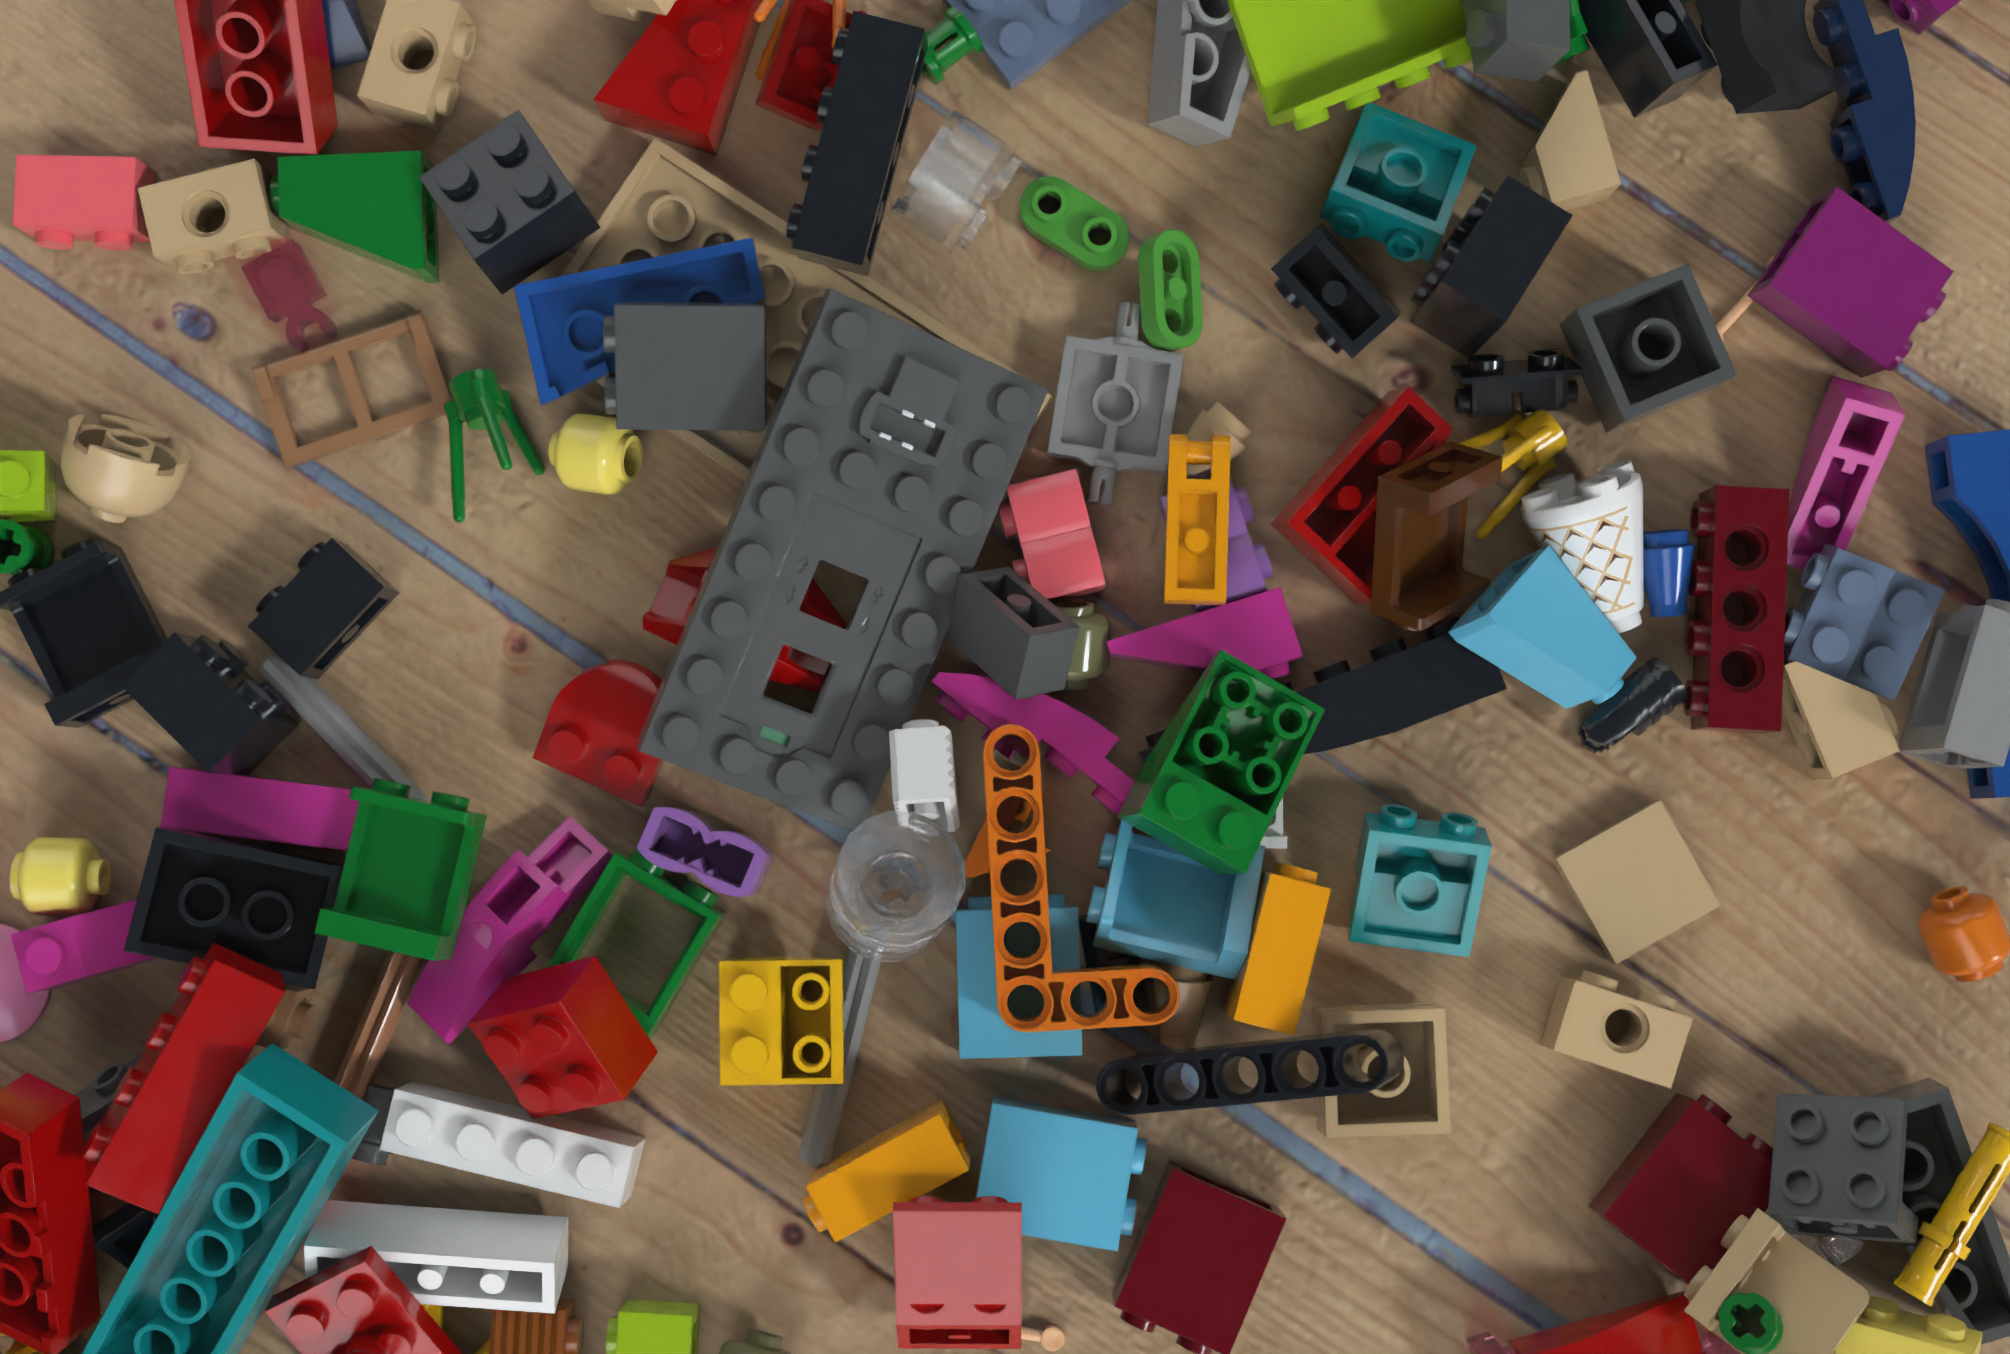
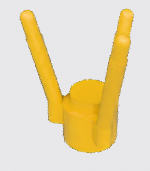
[1458,409,1568,540]

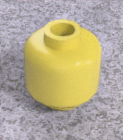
[548,413,643,494]
[10,837,111,916]

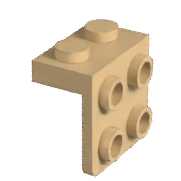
[1684,1208,1869,1354]

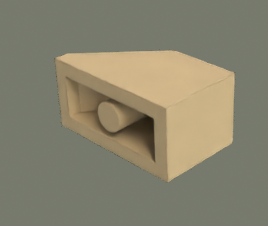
[1519,70,1621,211]
[1782,661,1900,780]

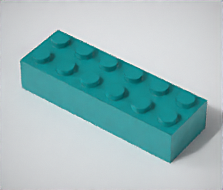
[82,1043,379,1354]

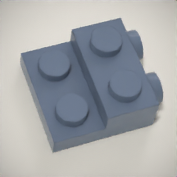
[1784,543,1945,701]

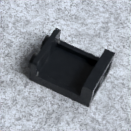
[0,539,168,728]

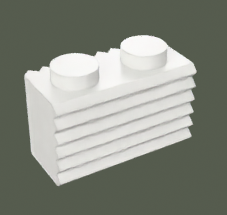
[889,719,961,835]

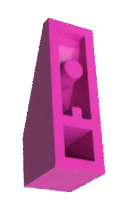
[1787,376,1906,570]
[1106,587,1303,680]
[11,900,159,994]

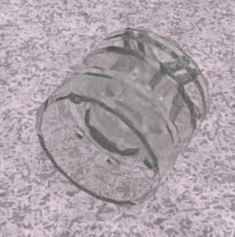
[826,811,966,962]

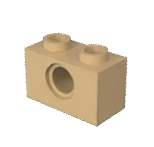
[357,0,477,132]
[137,159,289,274]
[1540,970,1693,1089]

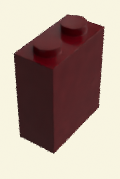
[1588,1093,1773,1286]
[1112,1160,1287,1354]

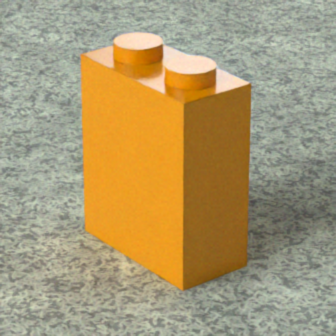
[1223,862,1331,1036]
[803,1100,971,1243]

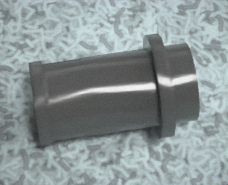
[352,1084,395,1165]

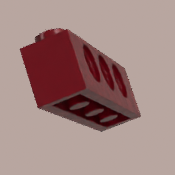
[1683,485,1790,734]

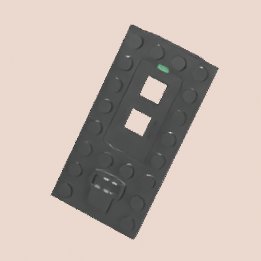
[635,289,1048,835]

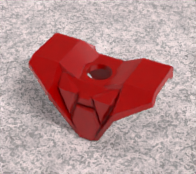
[642,546,847,692]

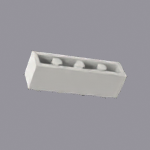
[379,1081,646,1208]
[304,1200,568,1314]

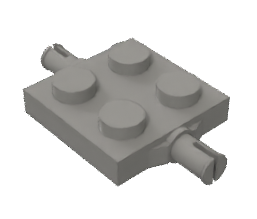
[1047,302,1184,507]

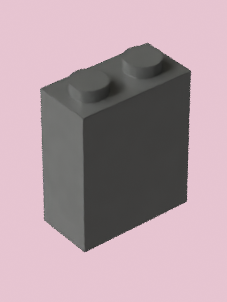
[603,302,767,430]

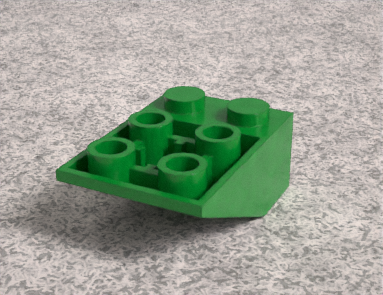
[1117,649,1325,875]

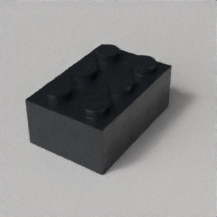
[1410,176,1573,357]
[124,825,344,989]

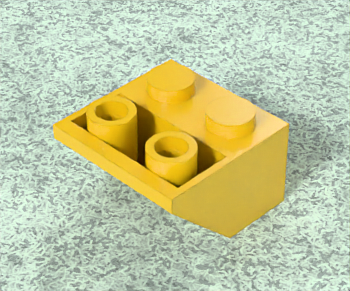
[719,956,844,1086]

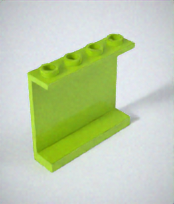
[1227,0,1472,131]

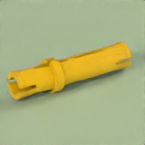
[1893,1122,2010,1307]

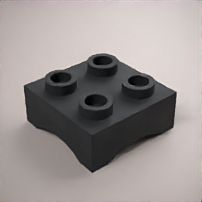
[1695,0,1840,114]

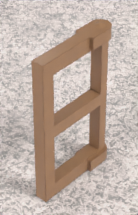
[251,309,453,469]

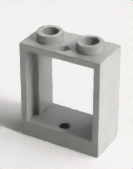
[1898,599,2010,769]

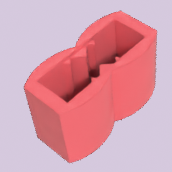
[998,469,1106,602]

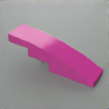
[161,767,411,851]

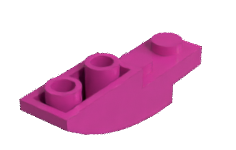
[931,672,1135,816]
[407,816,613,1044]

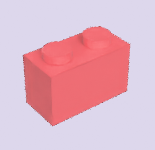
[13,155,157,251]

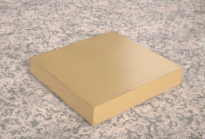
[1551,800,1721,964]

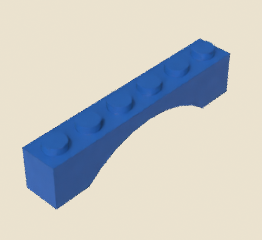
[1925,429,2010,799]

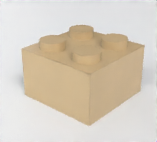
[1312,1003,1451,1138]

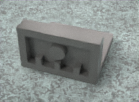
[1768,1094,1918,1244]

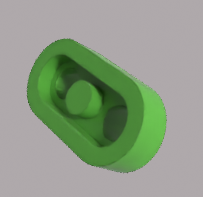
[1020,176,1129,272]
[1138,229,1203,352]

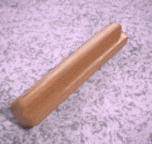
[334,951,423,1101]

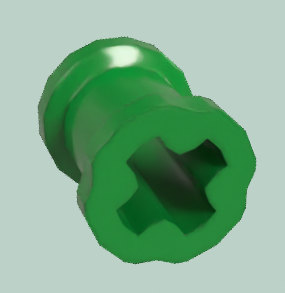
[922,6,983,85]
[0,519,55,576]
[1719,1293,1783,1354]

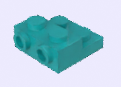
[1319,102,1477,262]
[1347,804,1492,957]

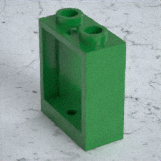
[546,848,727,1039]

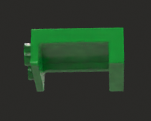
[315,778,487,961]

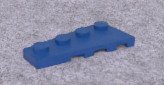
[514,238,766,406]

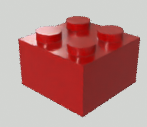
[468,956,658,1119]

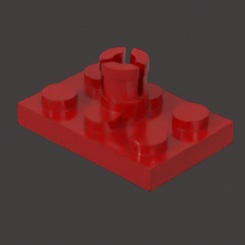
[265,1246,462,1354]

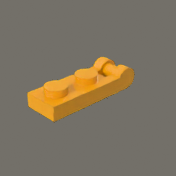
[1164,434,1231,605]

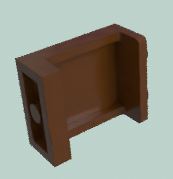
[1370,441,1503,631]

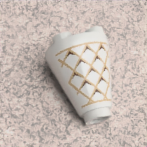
[1520,460,1644,633]

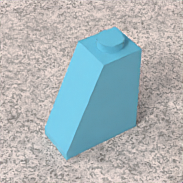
[1448,545,1637,709]

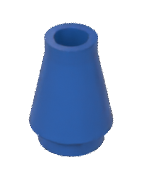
[1643,529,1695,617]

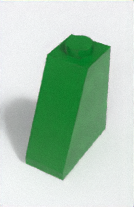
[270,150,439,283]

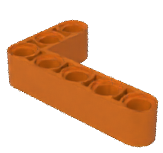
[983,724,1180,1032]

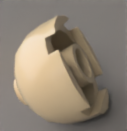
[60,414,192,523]

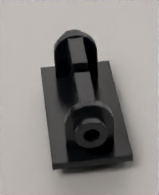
[1450,349,1583,418]

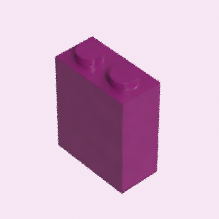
[1747,187,1954,378]

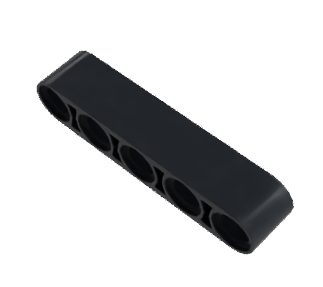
[1096,1029,1404,1115]

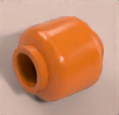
[1917,886,2010,982]

